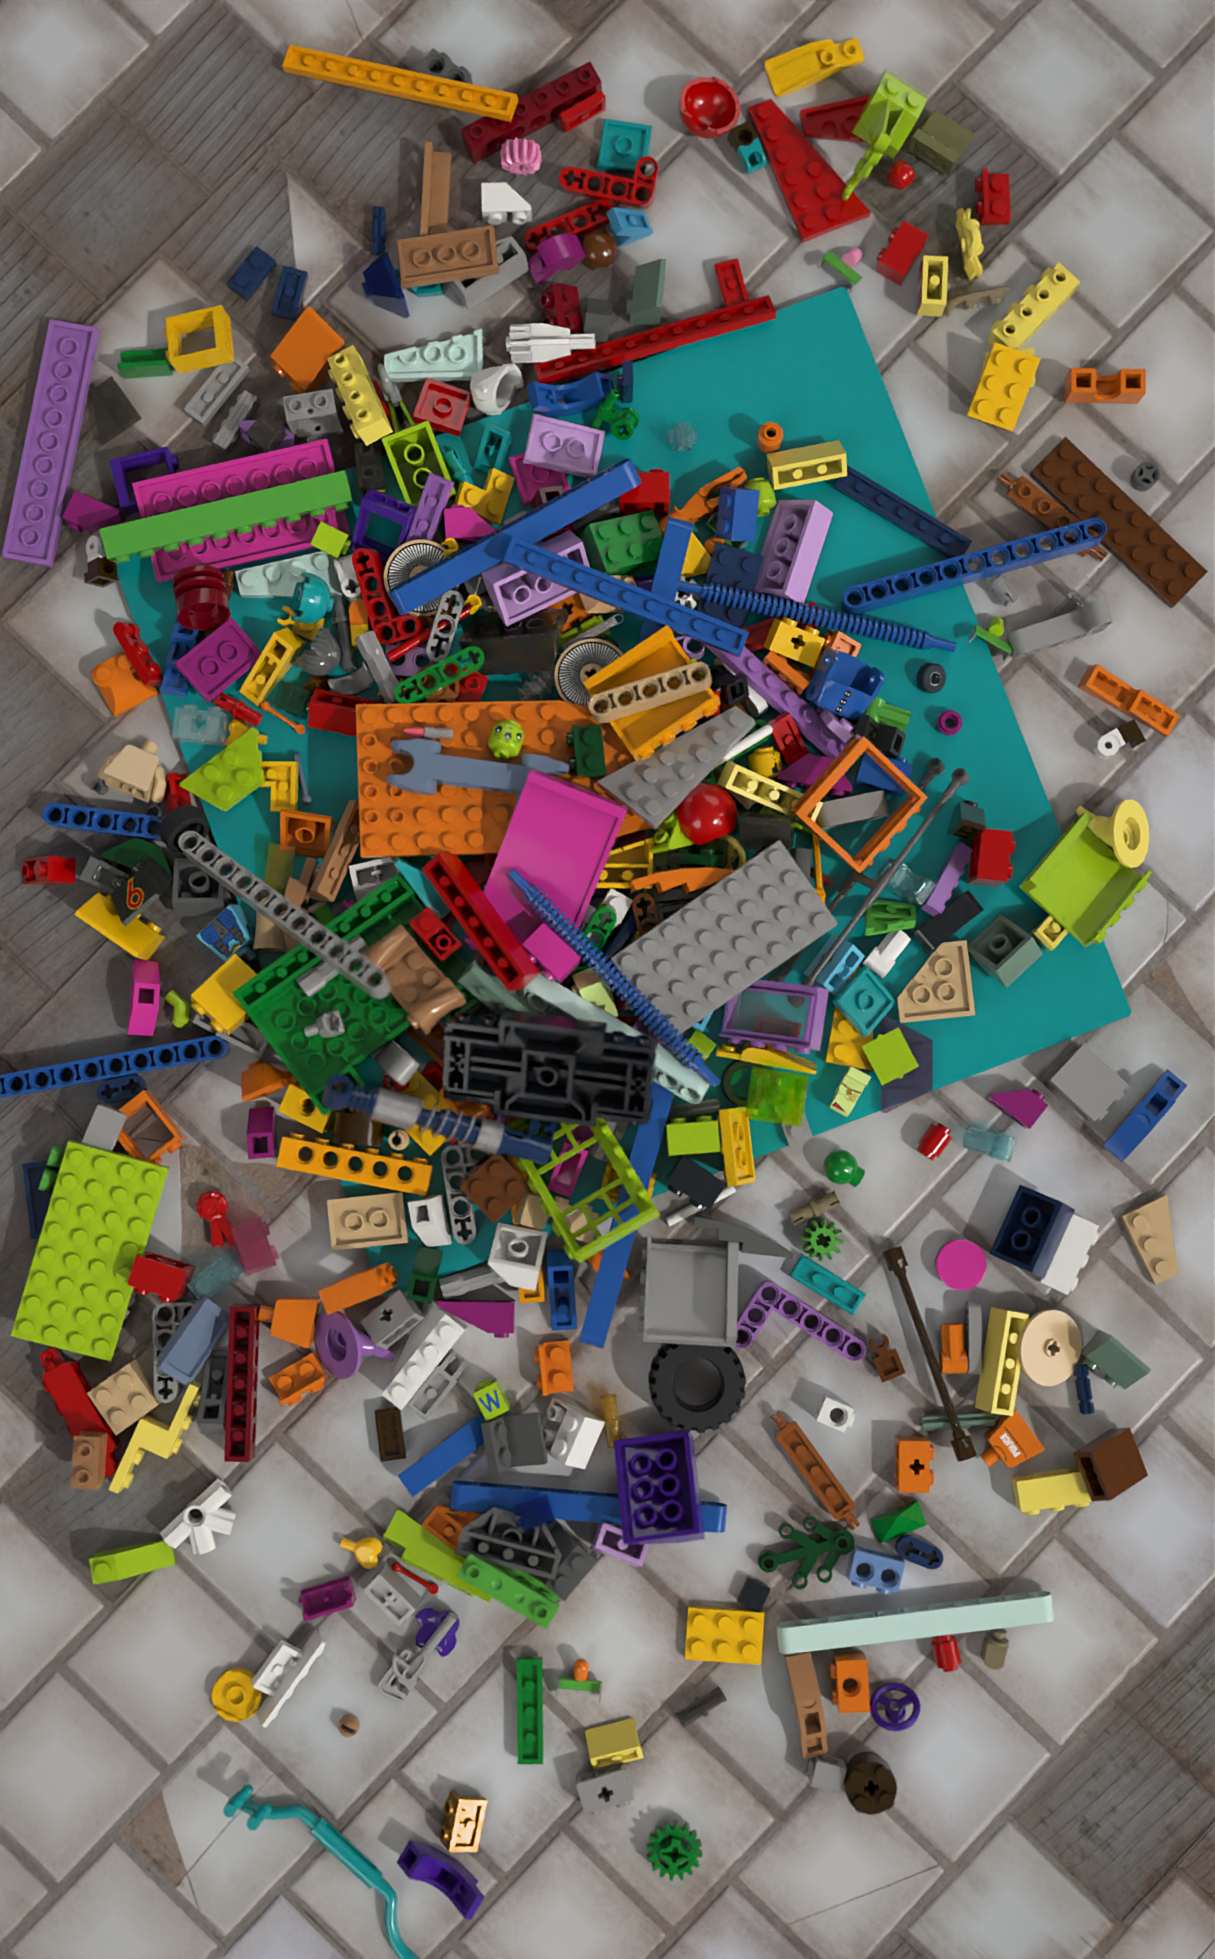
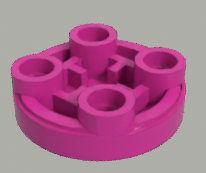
[934,1239,987,1290]

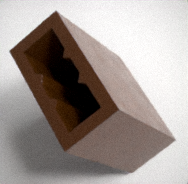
[1073,1427,1148,1501]

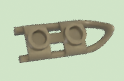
[945,286,1009,317]

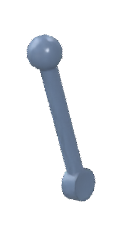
[294,753,312,804]

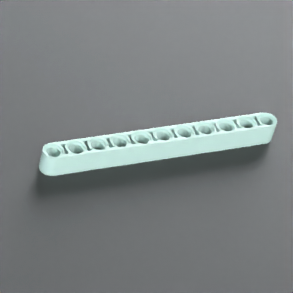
[776,1591,1054,1654]

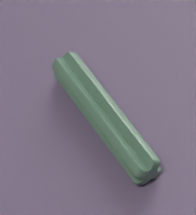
[920,1412,996,1431]

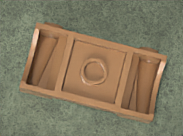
[362,924,466,1035]

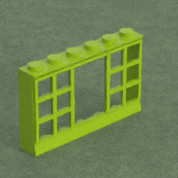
[508,1117,661,1263]

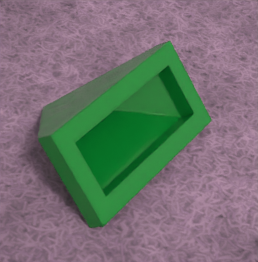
[871,1500,927,1544]

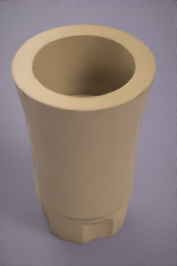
[252,897,287,953]

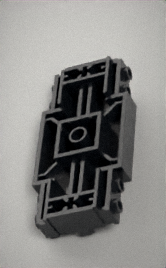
[443,1009,658,1127]

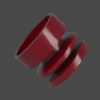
[172,565,231,631]

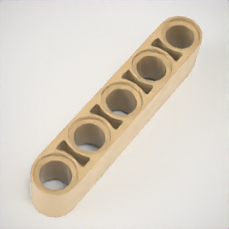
[589,662,712,723]

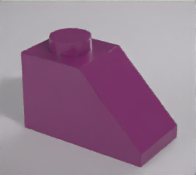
[62,491,126,534]
[986,1089,1048,1129]

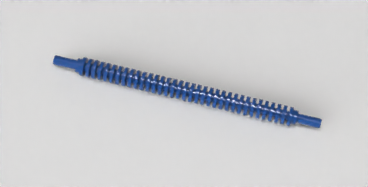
[677,581,956,652]
[508,869,721,1088]

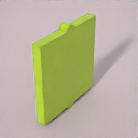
[861,1027,919,1085]

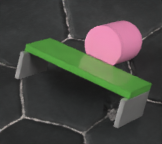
[817,247,863,293]

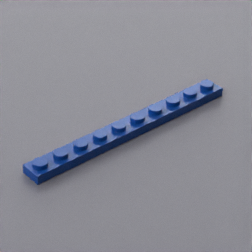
[503,536,749,657]

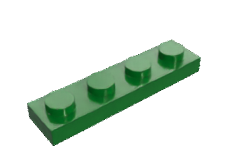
[517,1657,543,1765]

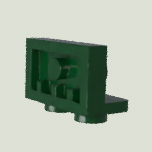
[566,724,607,779]
[667,839,728,866]

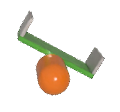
[704,511,749,554]
[556,1658,602,1703]

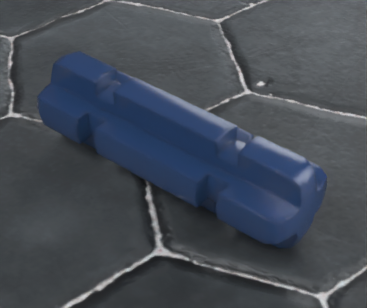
[371,206,386,256]
[1074,1364,1095,1414]

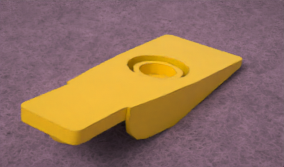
[764,38,864,97]
[716,1042,816,1074]

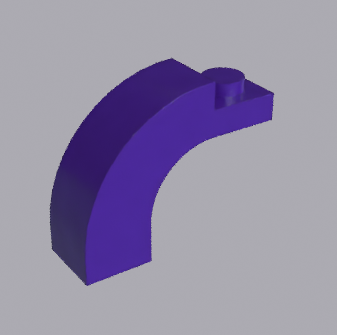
[397,1840,485,1920]

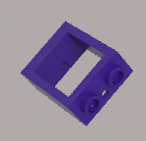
[109,447,180,515]
[350,488,417,566]

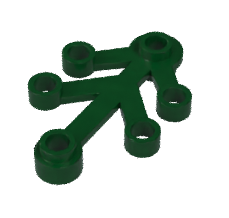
[758,1516,855,1590]

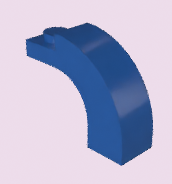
[527,372,614,417]

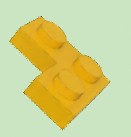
[453,468,515,525]
[259,761,299,812]

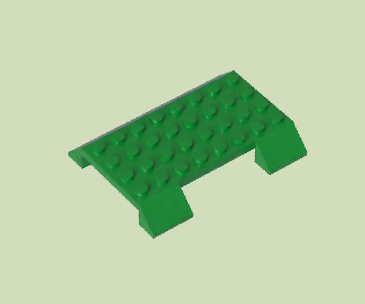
[232,872,480,1116]

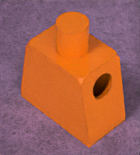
[258,1297,321,1348]

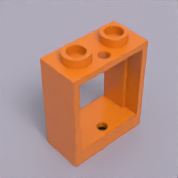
[117,1090,186,1164]
[318,1261,398,1315]

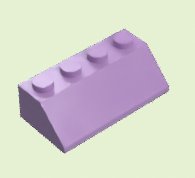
[754,500,833,606]
[481,530,590,627]

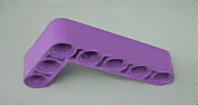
[735,1281,866,1361]

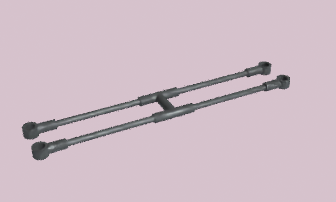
[767,758,970,1008]

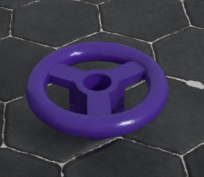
[870,1682,921,1731]

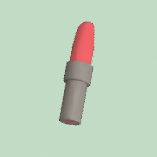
[403,726,453,739]

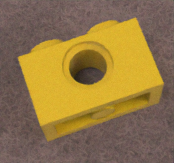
[278,1082,335,1133]

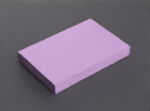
[523,413,605,479]

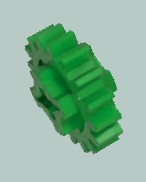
[646,1820,702,1881]

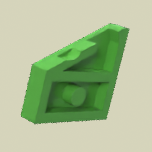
[864,900,916,936]

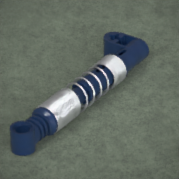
[321,1074,555,1165]

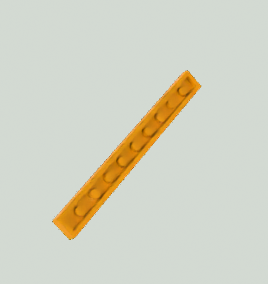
[282,45,518,122]

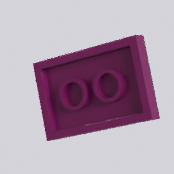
[174,617,262,704]

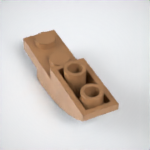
[282,857,320,953]
[785,1651,828,1759]

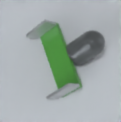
[308,898,350,926]

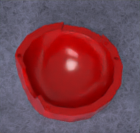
[679,76,741,139]
[677,782,738,845]

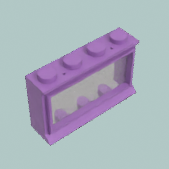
[719,980,829,1054]

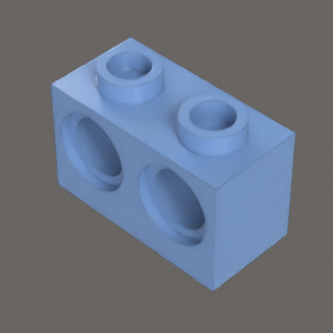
[845,1545,905,1594]

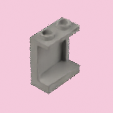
[1045,1043,1128,1122]

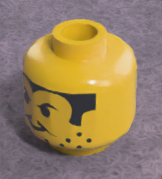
[748,746,782,781]

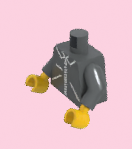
[441,538,503,614]

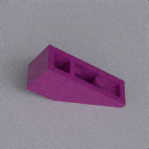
[438,1299,515,1338]

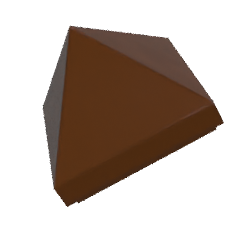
[301,674,334,695]

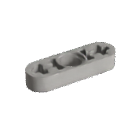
[425,590,464,662]
[965,1301,982,1375]

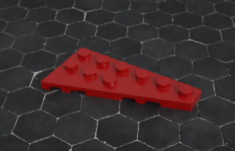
[748,98,871,243]

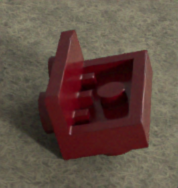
[540,283,584,334]

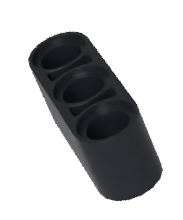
[912,890,984,954]

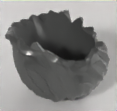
[294,628,341,676]

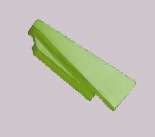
[382,1510,492,1603]

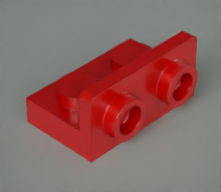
[975,168,1011,226]

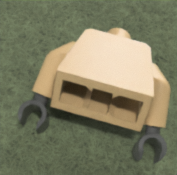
[90,740,166,818]

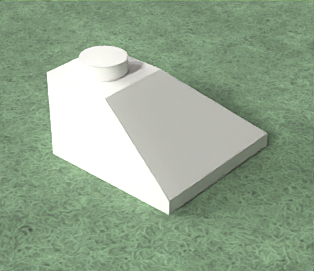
[488,1223,547,1291]

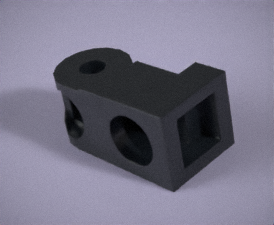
[704,665,749,706]

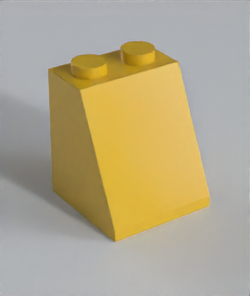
[191,954,257,1036]

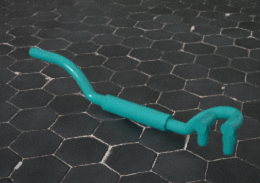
[223,1784,419,1959]

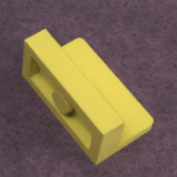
[585,1718,644,1771]

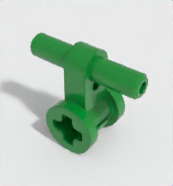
[590,389,639,440]

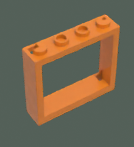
[789,734,928,873]

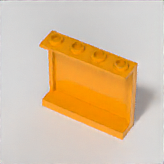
[583,625,720,762]

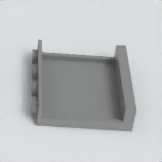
[638,1237,739,1347]

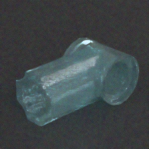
[963,1127,1016,1162]

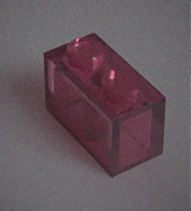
[229,1217,279,1276]

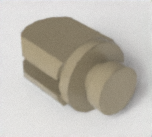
[981,1628,1009,1669]

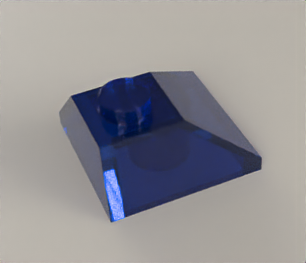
[361,252,410,318]

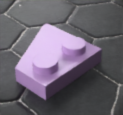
[815,706,855,744]

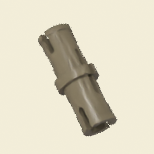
[789,1191,841,1226]

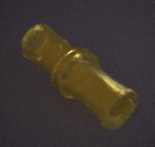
[600,1394,622,1448]

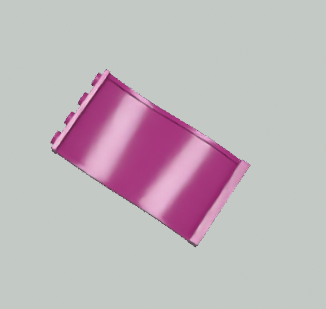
[464,768,628,974]

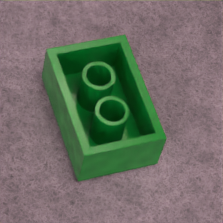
[577,510,663,576]

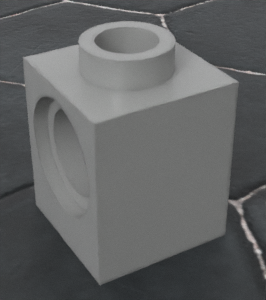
[806,1755,847,1794]

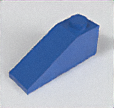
[547,1249,577,1331]

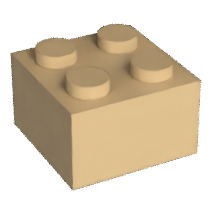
[87,1359,161,1435]

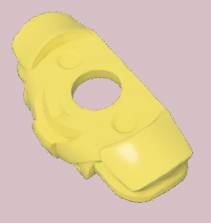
[955,208,984,281]

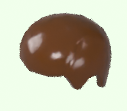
[581,230,618,270]

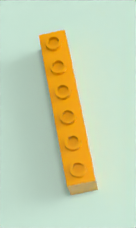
[276,1132,434,1196]

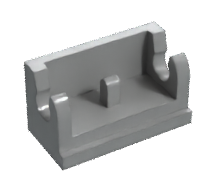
[363,1563,423,1627]

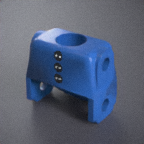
[806,647,884,721]

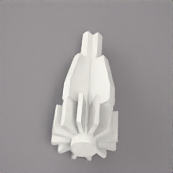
[506,323,596,363]

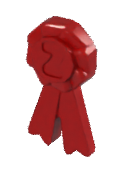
[196,1190,242,1248]

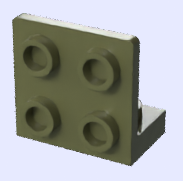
[908,110,975,176]

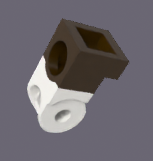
[84,535,118,588]
[1093,719,1146,759]

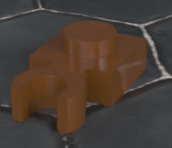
[869,1334,906,1383]

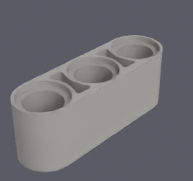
[817,790,890,830]

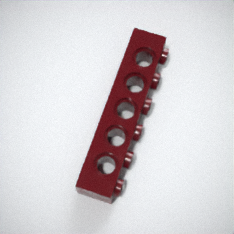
[461,61,602,164]
[224,1303,260,1462]

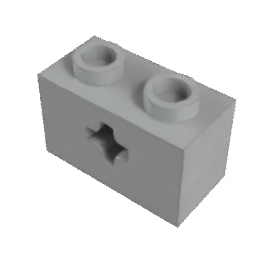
[360,1290,425,1349]
[576,1763,634,1815]

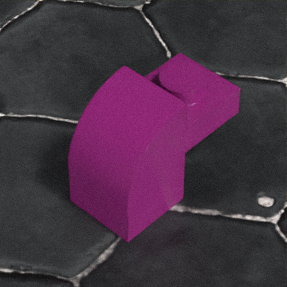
[527,234,586,284]

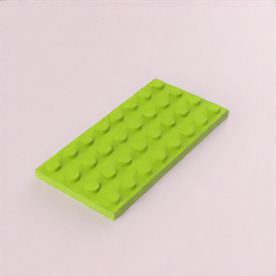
[11,1140,169,1361]

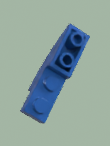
[1102,1069,1187,1162]

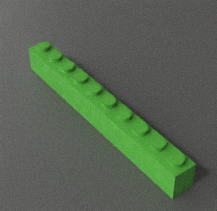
[99,470,354,564]

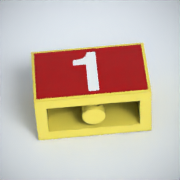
[917,255,948,317]

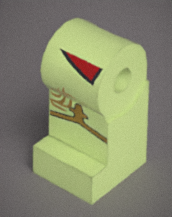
[829,1066,871,1117]

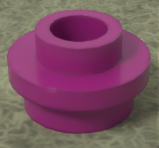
[937,710,962,736]

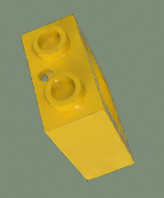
[164,305,235,374]

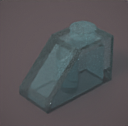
[187,1250,247,1301]

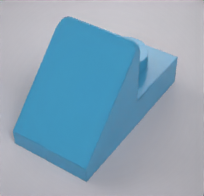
[607,207,653,247]

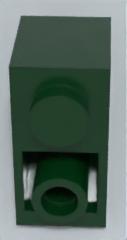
[406,1246,444,1304]

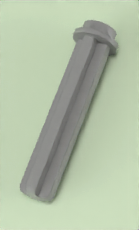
[667,1099,720,1121]

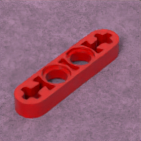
[524,199,613,254]

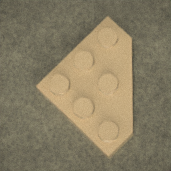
[896,940,975,1023]

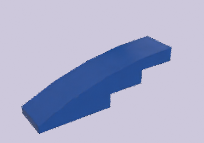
[161,618,203,698]
[398,1412,486,1497]

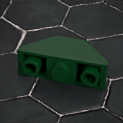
[101,837,174,887]

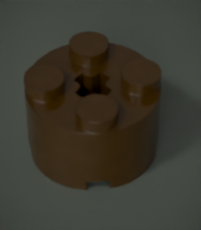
[333,1107,385,1146]
[843,1752,897,1815]

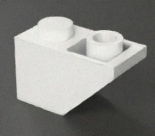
[481,182,532,225]
[408,1194,452,1247]

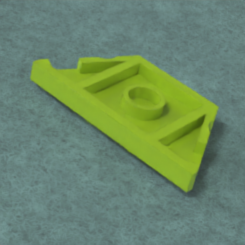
[179,727,265,812]

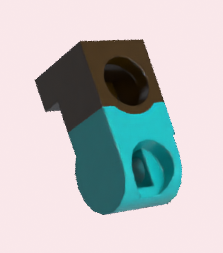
[727,120,767,175]

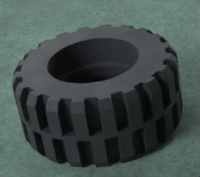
[648,1343,746,1433]

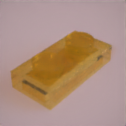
[264,842,296,896]

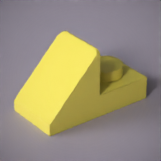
[1030,915,1068,951]

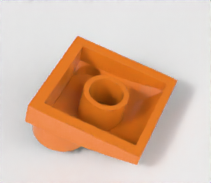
[90,651,159,717]

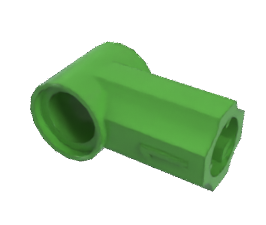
[858,697,911,733]

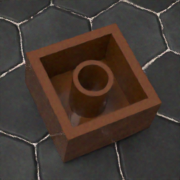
[456,1153,531,1223]

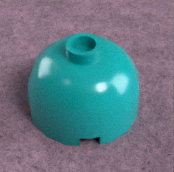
[290,571,334,624]

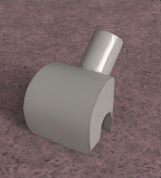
[304,1009,344,1038]

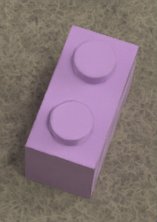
[590,1523,650,1567]

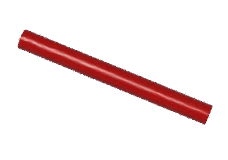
[386,603,473,662]

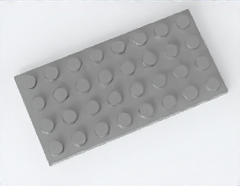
[611,840,838,1036]

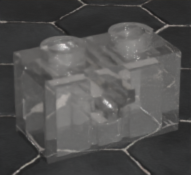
[172,705,230,747]

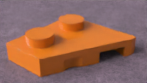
[421,1504,483,1551]

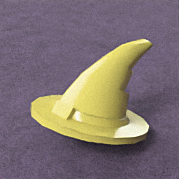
[1076,799,1150,868]

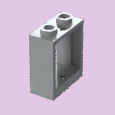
[283,389,344,441]

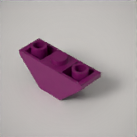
[776,754,853,798]

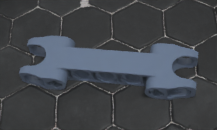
[387,739,569,806]

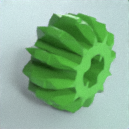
[800,1218,844,1262]

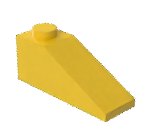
[239,628,306,706]

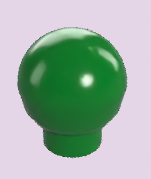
[823,1150,865,1187]

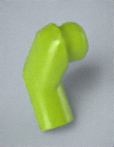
[165,990,190,1028]

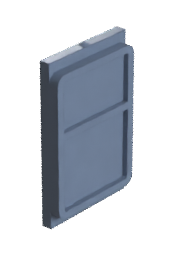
[155,1297,229,1387]

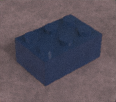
[989,1185,1075,1279]

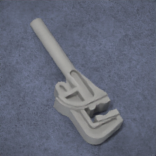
[378,1612,458,1703]

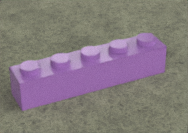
[921,842,973,917]

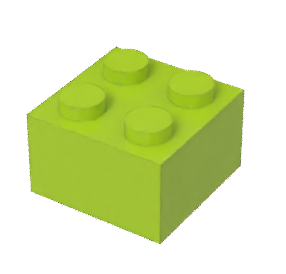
[665,1116,720,1156]

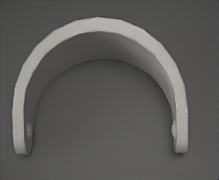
[328,661,374,696]

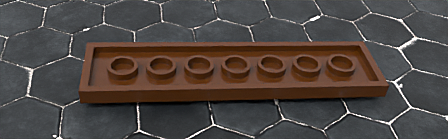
[1030,436,1208,609]

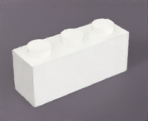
[1035,1214,1099,1295]

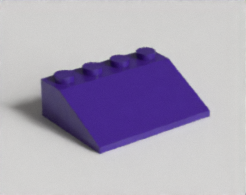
[614,1431,705,1545]

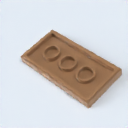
[396,225,500,289]

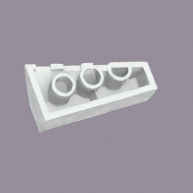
[381,1300,467,1410]

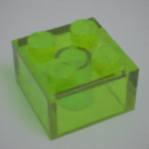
[745,1066,809,1126]

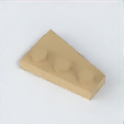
[1120,1194,1178,1285]

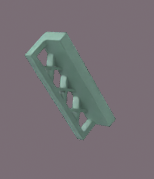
[458,958,540,1018]

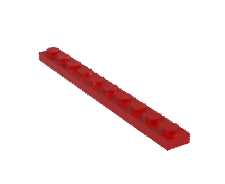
[533,295,776,384]

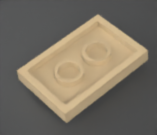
[327,1192,408,1251]

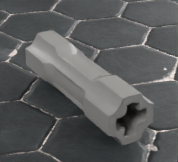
[355,631,407,704]
[295,934,369,998]
[439,1265,505,1300]

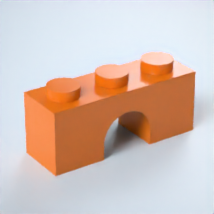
[1064,368,1146,404]

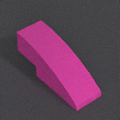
[547,1125,595,1197]

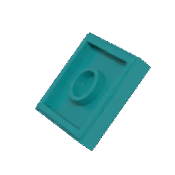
[597,119,652,175]
[832,966,897,1037]

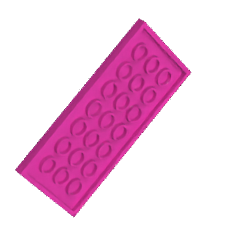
[132,439,352,583]

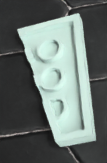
[384,329,483,382]
[235,551,343,598]

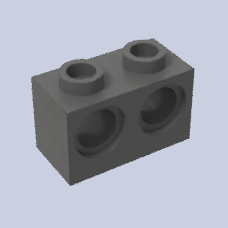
[415,48,473,111]

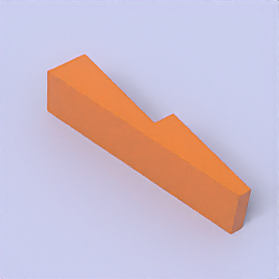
[1077,664,1180,737]

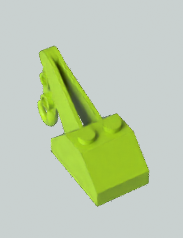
[842,68,928,201]

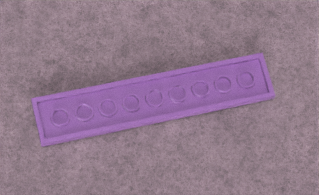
[2,319,100,568]

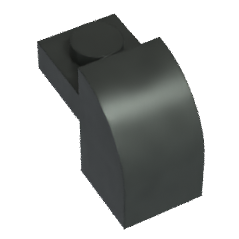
[854,714,906,758]

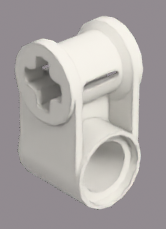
[333,554,363,603]

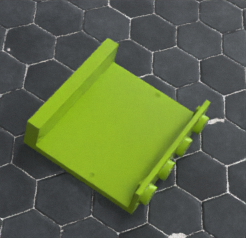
[1019,812,1152,948]

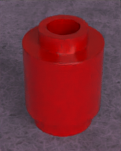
[916,1123,952,1161]
[931,1634,962,1672]

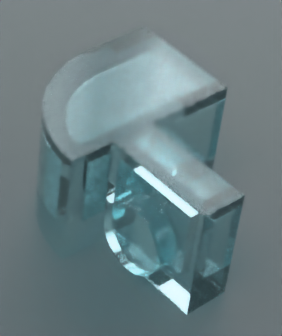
[874,858,936,905]

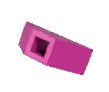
[127,960,160,1036]

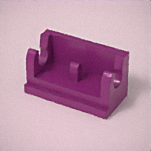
[299,1575,357,1622]

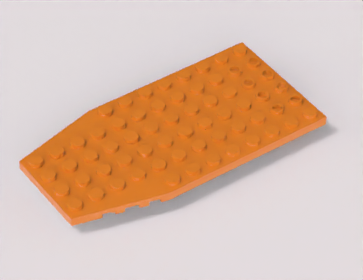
[356,700,663,858]

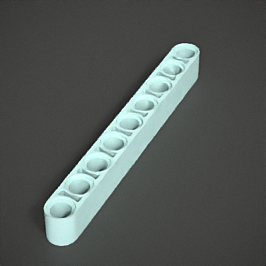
[513,973,710,1104]

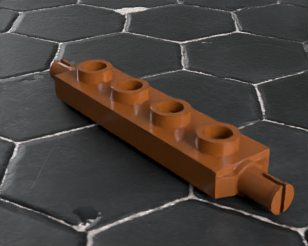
[997,472,1108,562]
[771,1411,860,1530]

